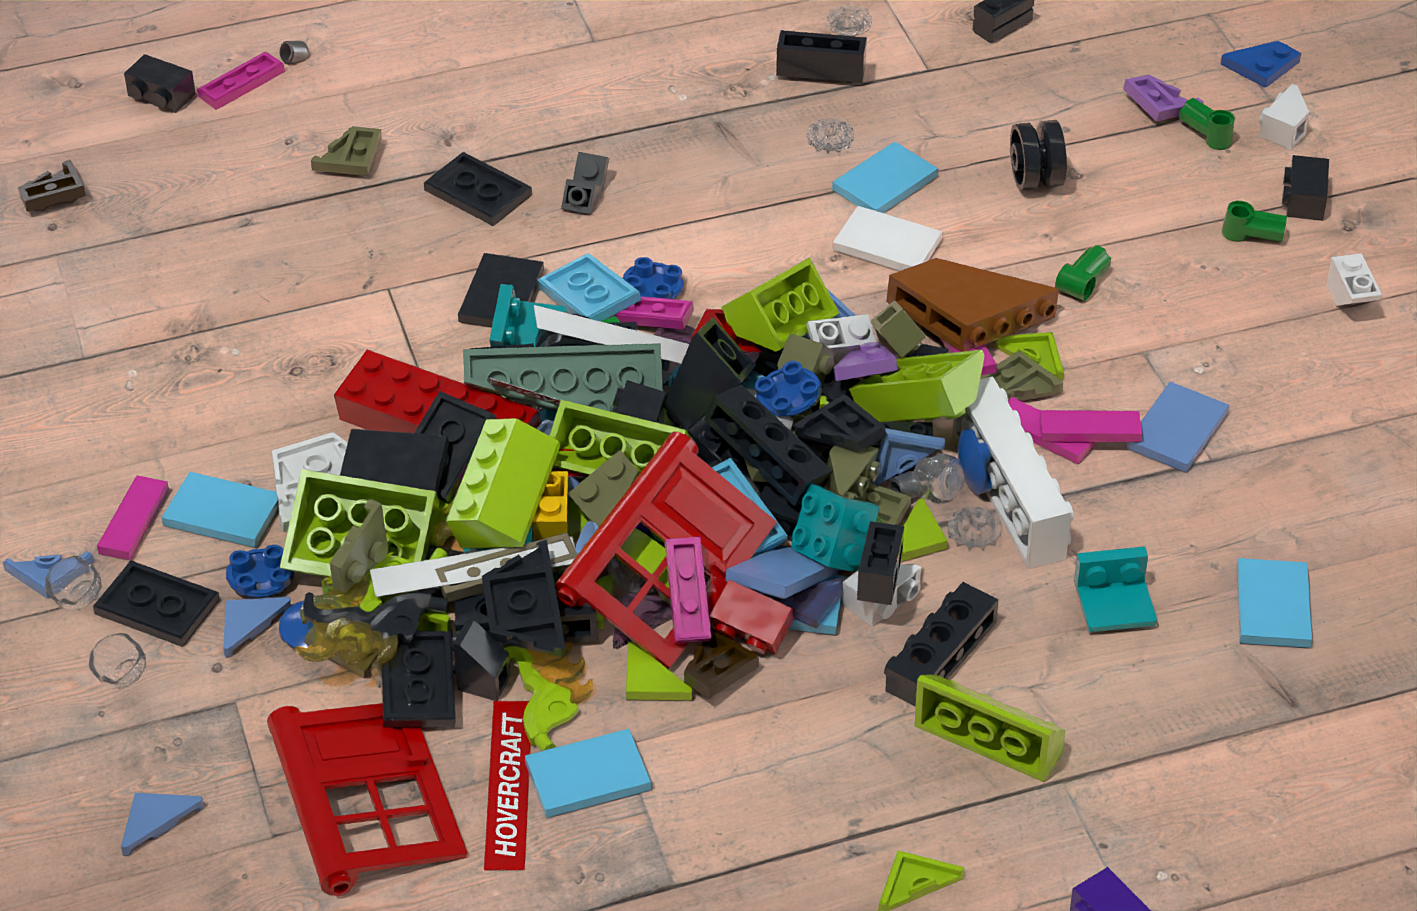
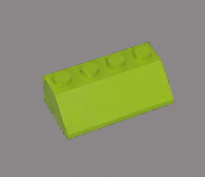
[721,257,839,352]
[849,350,985,422]
[549,400,695,476]
[446,419,561,548]
[914,674,1066,782]

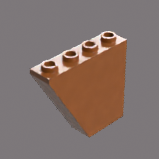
[886,258,1059,352]

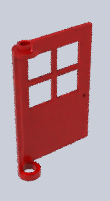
[555,431,777,669]
[267,703,468,896]

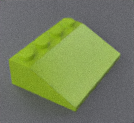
[280,469,440,577]

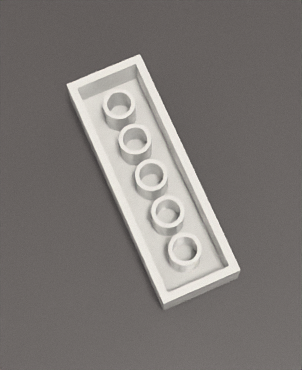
[953,376,1074,569]

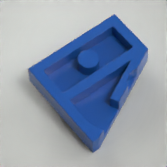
[1221,41,1301,88]

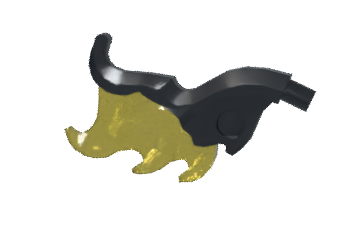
[295,592,448,665]

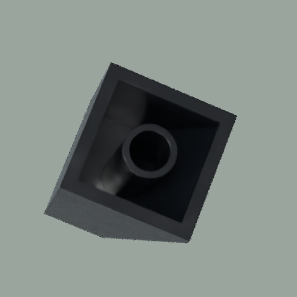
[663,317,756,430]

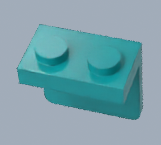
[791,484,880,572]

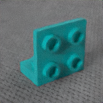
[489,284,566,347]
[1074,546,1157,632]

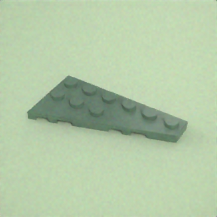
[463,343,664,424]

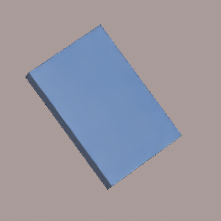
[1126,382,1229,472]
[725,545,839,599]

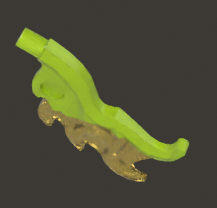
[300,548,448,649]
[504,642,593,751]

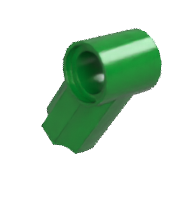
[1179,98,1235,150]
[1222,200,1287,242]
[1055,245,1111,301]

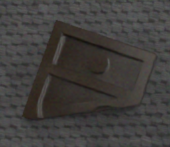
[18,160,86,212]
[684,627,759,698]

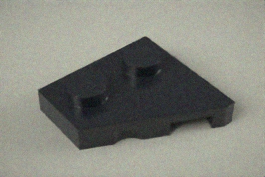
[793,394,886,452]

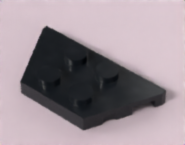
[482,540,566,657]

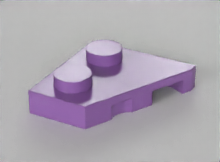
[1123,75,1204,121]
[834,342,898,381]

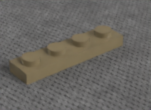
[435,533,578,602]

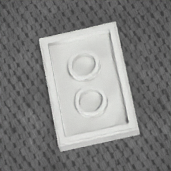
[833,206,942,271]

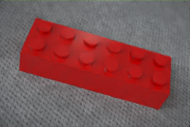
[334,349,540,433]

